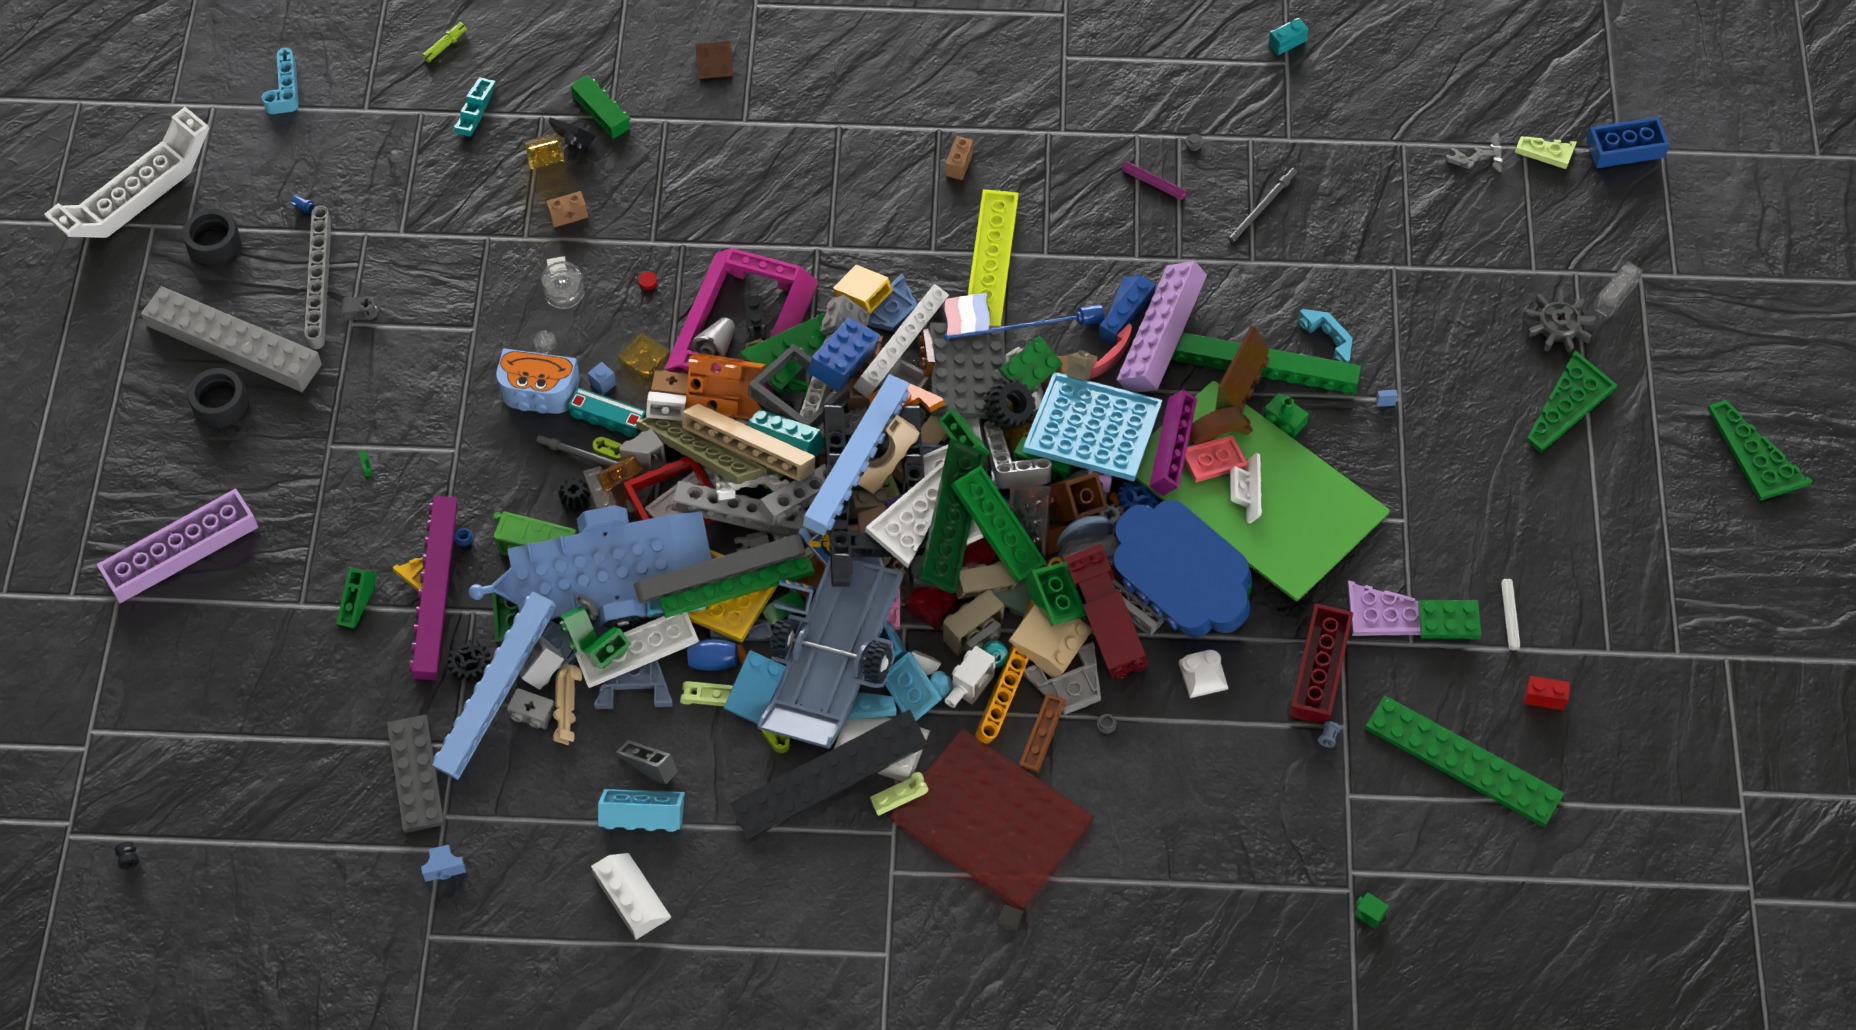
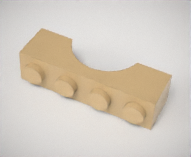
[858,415,920,494]

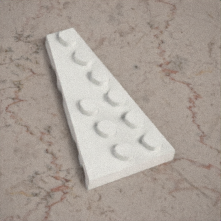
[865,460,945,568]

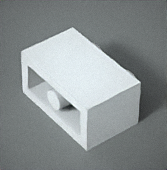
[646,392,686,421]

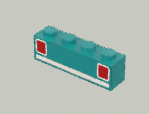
[568,387,646,438]

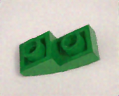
[762,590,805,627]

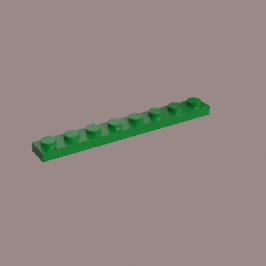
[659,555,814,618]

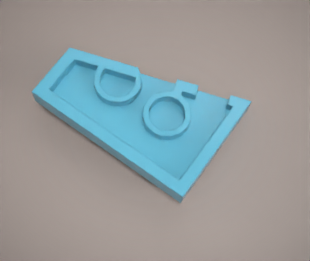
[847,692,896,720]

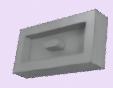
[965,621,1001,653]

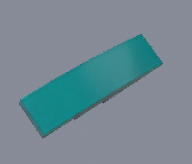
[454,77,496,137]

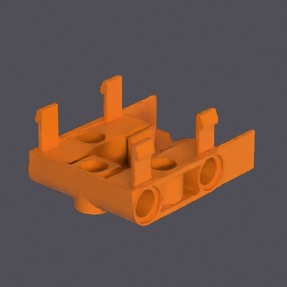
[684,354,766,420]

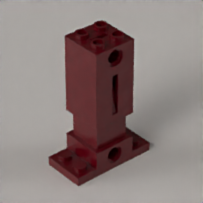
[1064,543,1149,679]

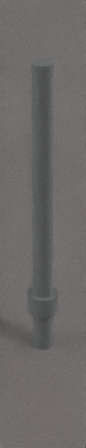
[1228,168,1297,243]
[537,435,641,477]

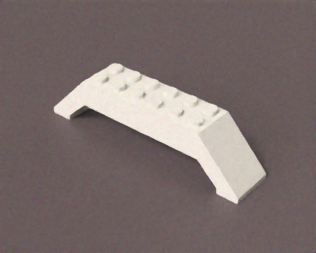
[44,107,209,238]

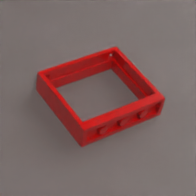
[623,456,715,525]

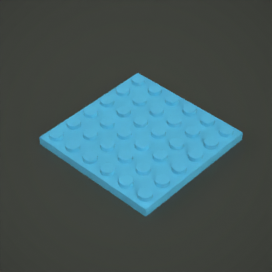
[1023,372,1162,481]

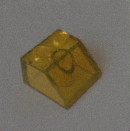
[523,134,565,169]

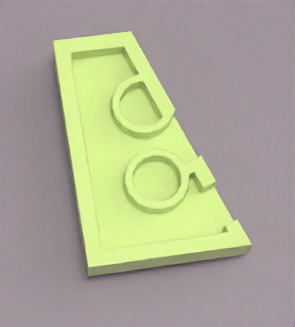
[1515,136,1577,169]

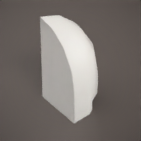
[912,650,941,675]

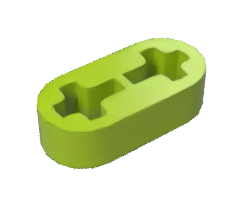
[593,437,622,463]
[761,730,790,753]

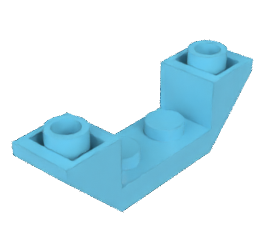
[1298,309,1352,363]

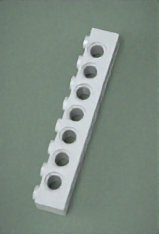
[853,284,949,398]

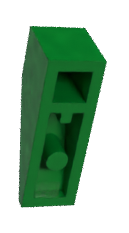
[336,567,377,628]

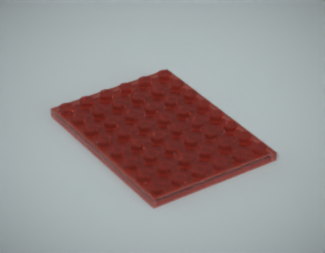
[890,728,1094,910]

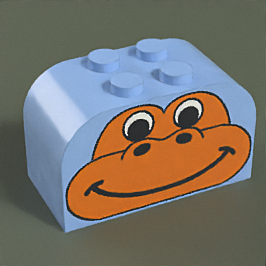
[496,349,580,414]

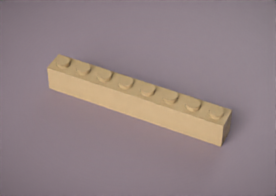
[682,404,815,482]

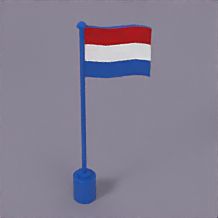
[944,293,1105,341]

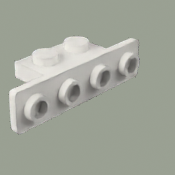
[1230,453,1262,524]

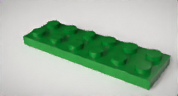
[950,465,1046,583]

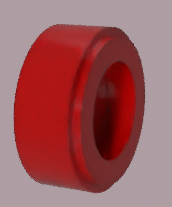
[638,272,657,290]

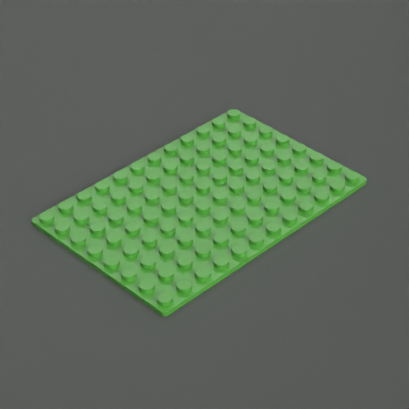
[1135,381,1390,601]

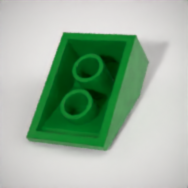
[1024,562,1087,626]
[491,583,519,642]

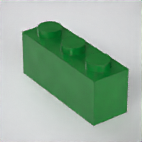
[938,408,990,458]

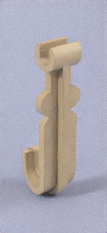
[553,664,582,745]

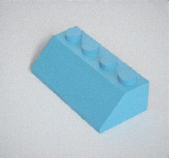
[598,789,685,832]

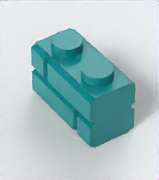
[1268,18,1308,55]

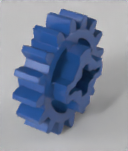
[1117,480,1159,512]

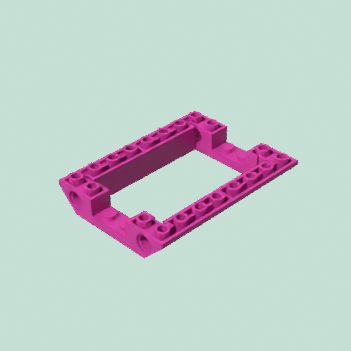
[664,248,818,393]

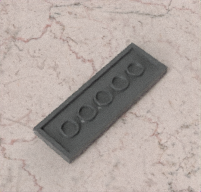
[387,714,445,833]

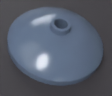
[1057,516,1112,553]

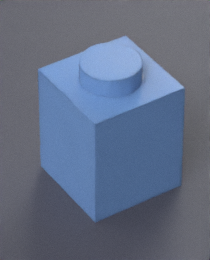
[588,362,616,396]

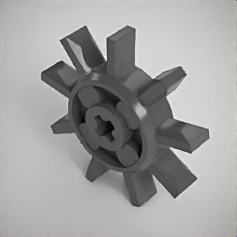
[1524,290,1596,354]

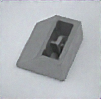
[619,429,667,471]

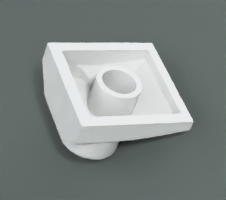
[1179,650,1228,698]

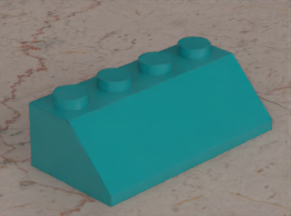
[747,409,824,457]

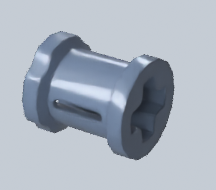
[1318,721,1341,748]

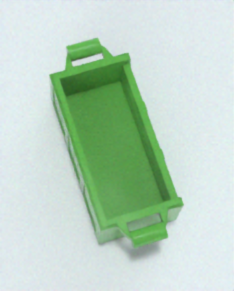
[493,511,579,556]

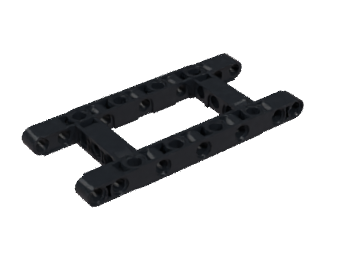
[823,404,931,587]

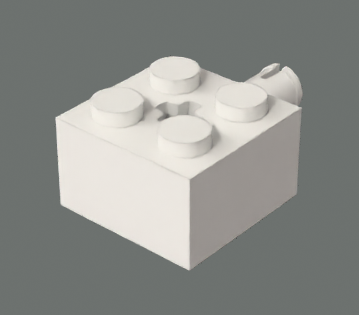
[945,646,995,708]

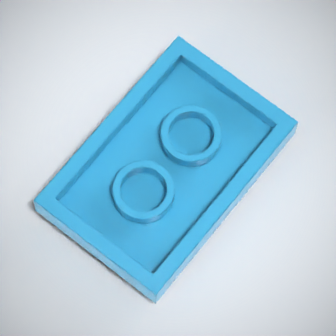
[885,652,942,721]

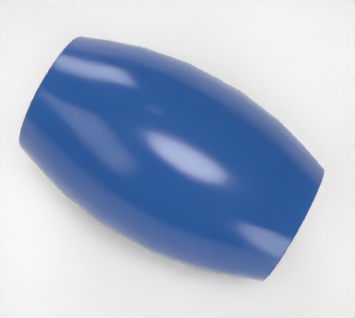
[687,639,737,671]

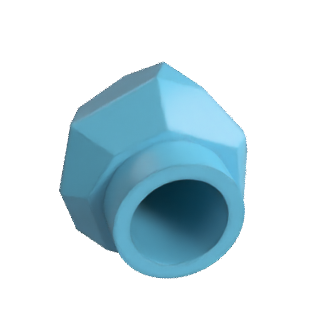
[930,671,953,699]

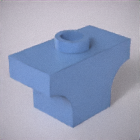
[421,845,466,882]

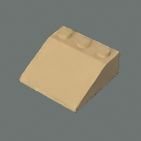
[1009,604,1093,678]

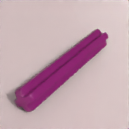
[1122,162,1187,200]

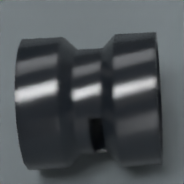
[114,841,139,870]

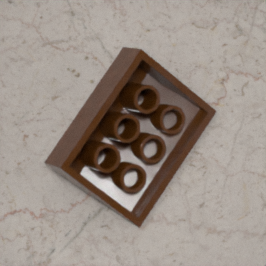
[1215,325,1270,413]

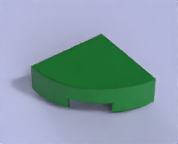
[358,450,373,477]

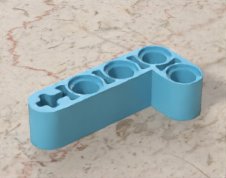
[262,48,299,114]

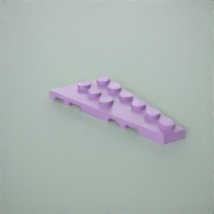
[1347,580,1421,636]

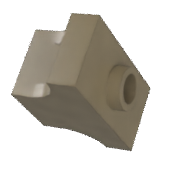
[1067,350,1097,380]

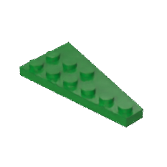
[737,313,835,393]
[1527,350,1617,453]
[1707,400,1813,501]

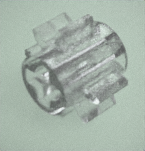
[533,331,557,354]

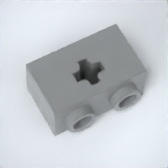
[507,688,556,729]

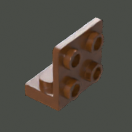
[695,41,733,79]

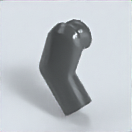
[576,594,599,620]

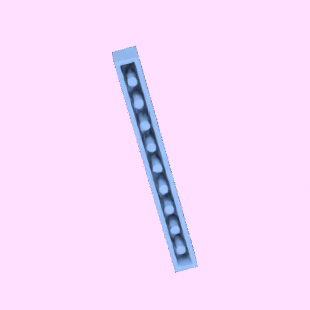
[803,374,910,536]
[432,591,557,780]

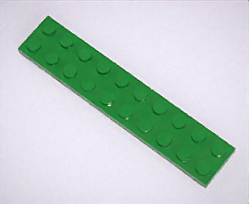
[1365,695,1564,828]

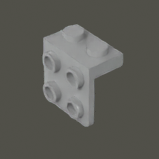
[820,295,870,335]

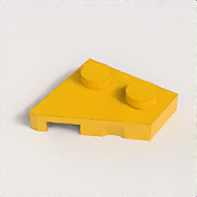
[392,557,425,591]

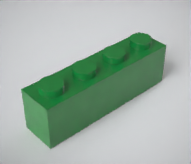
[570,75,630,139]

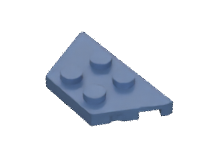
[867,274,918,332]

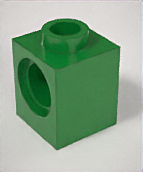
[1354,892,1389,929]

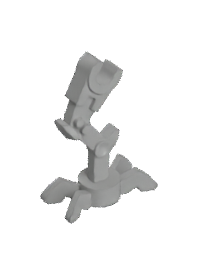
[1446,133,1503,172]

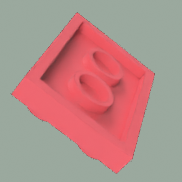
[1184,435,1248,483]

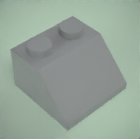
[519,635,564,690]

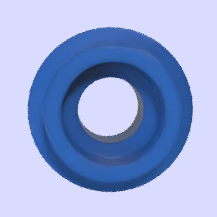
[454,528,474,547]

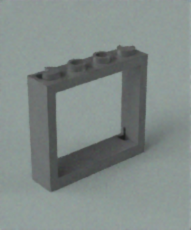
[748,344,851,428]

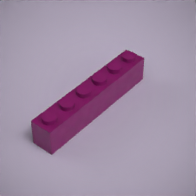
[1149,389,1197,496]

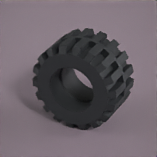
[983,379,1036,430]

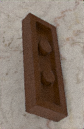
[917,328,935,377]

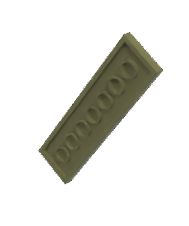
[636,418,766,484]

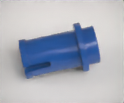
[291,195,315,214]

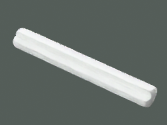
[1501,579,1520,650]

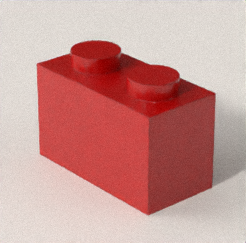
[1524,676,1570,710]

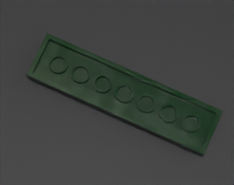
[918,439,986,594]

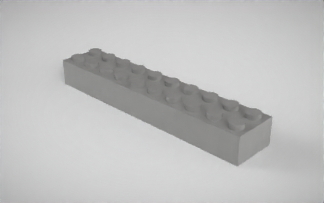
[141,286,322,392]

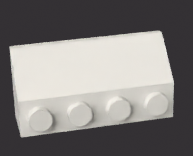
[591,853,671,939]

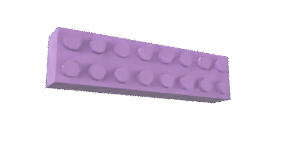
[1117,261,1207,393]
[97,489,258,603]

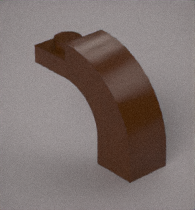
[1189,407,1253,445]

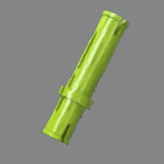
[422,22,467,63]

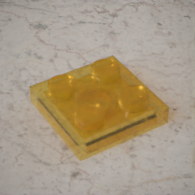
[617,332,670,379]

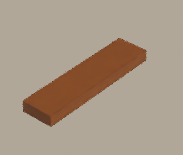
[1019,693,1066,773]

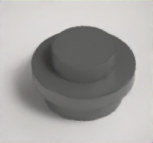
[1185,134,1203,151]
[1097,714,1117,734]

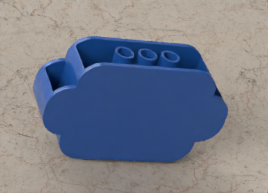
[1114,500,1251,638]

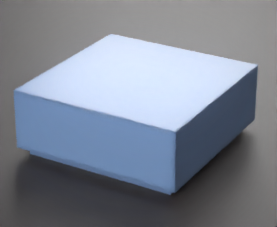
[1376,390,1398,407]

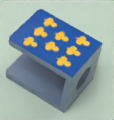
[773,578,814,615]

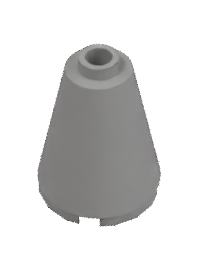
[690,318,735,357]

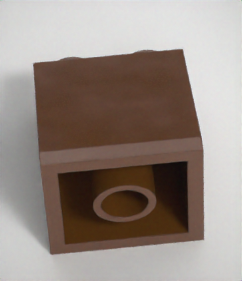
[1043,472,1108,523]

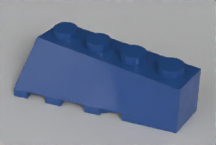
[1099,275,1156,346]

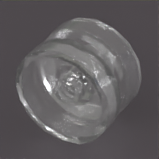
[541,261,585,309]

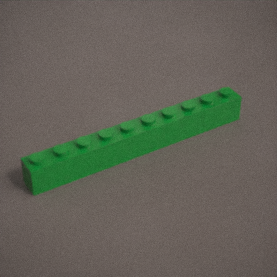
[1172,332,1361,394]

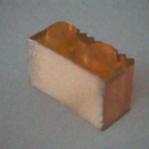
[596,454,643,491]

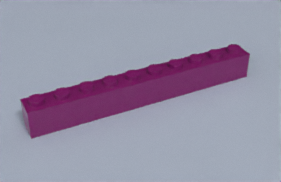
[409,496,458,681]

